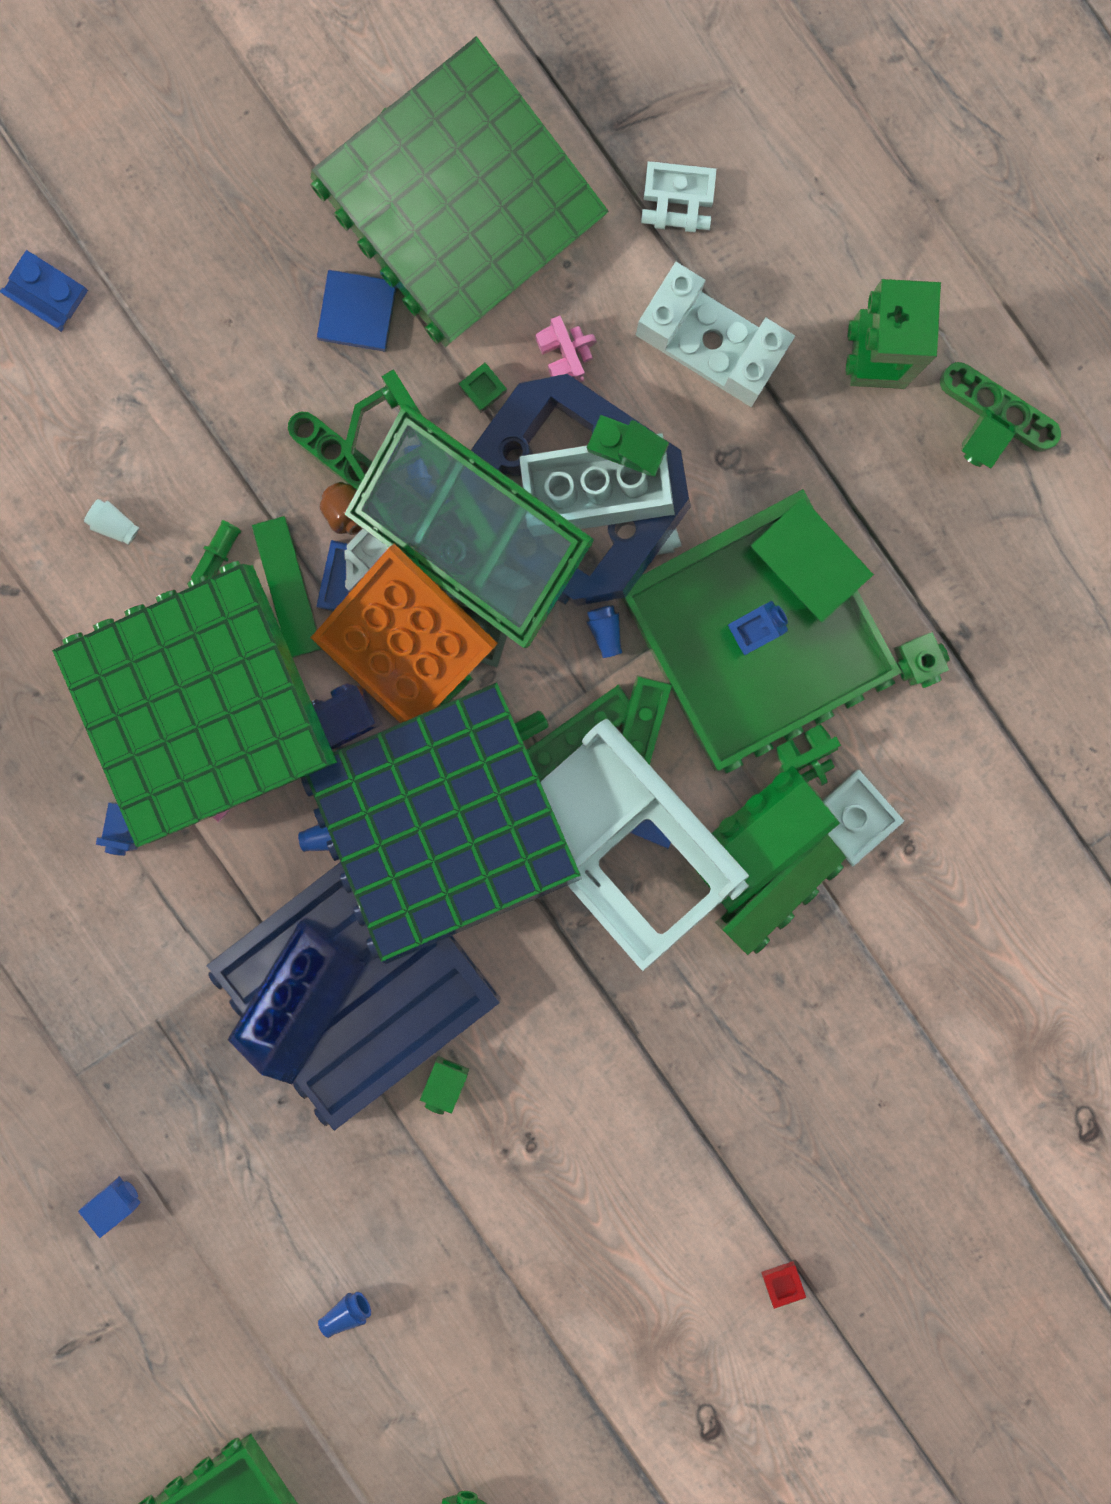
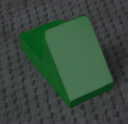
[587,415,669,477]

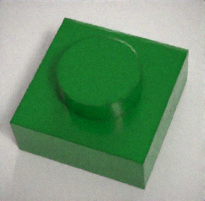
[459,362,507,413]

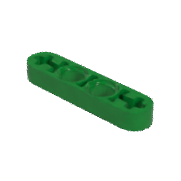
[940,362,1061,452]

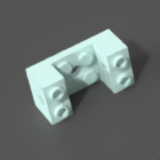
[636,262,795,407]

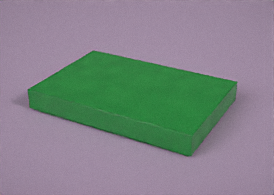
[750,497,874,623]

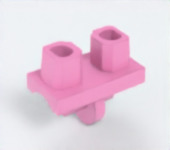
[535,315,597,382]

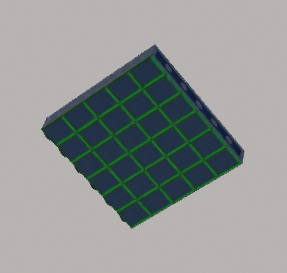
[300,682,582,964]

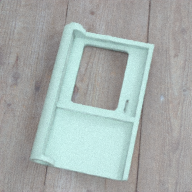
[540,719,749,971]

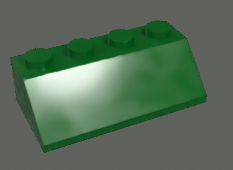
[695,766,840,913]
[715,834,847,955]

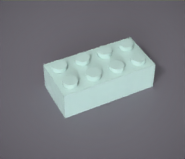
[519,433,675,537]

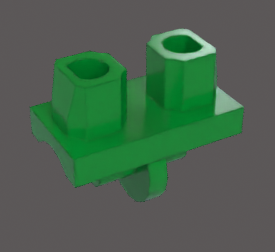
[775,724,841,786]

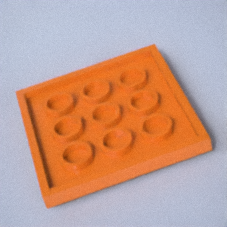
[310,544,498,723]

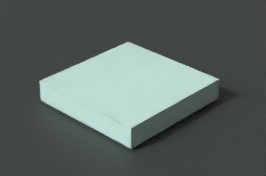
[823,770,904,866]

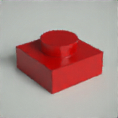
[761,1261,806,1309]

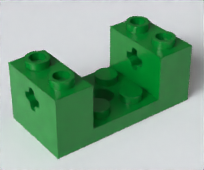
[846,279,941,389]

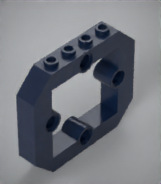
[461,374,691,606]

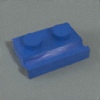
[0,250,88,332]

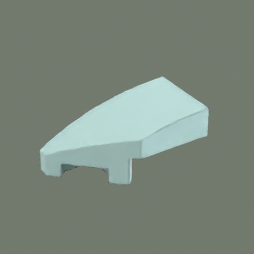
[345,529,389,591]

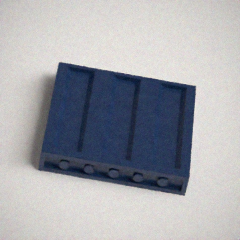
[206,862,501,1131]

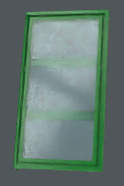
[344,404,594,648]

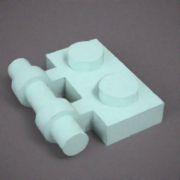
[641,161,716,233]

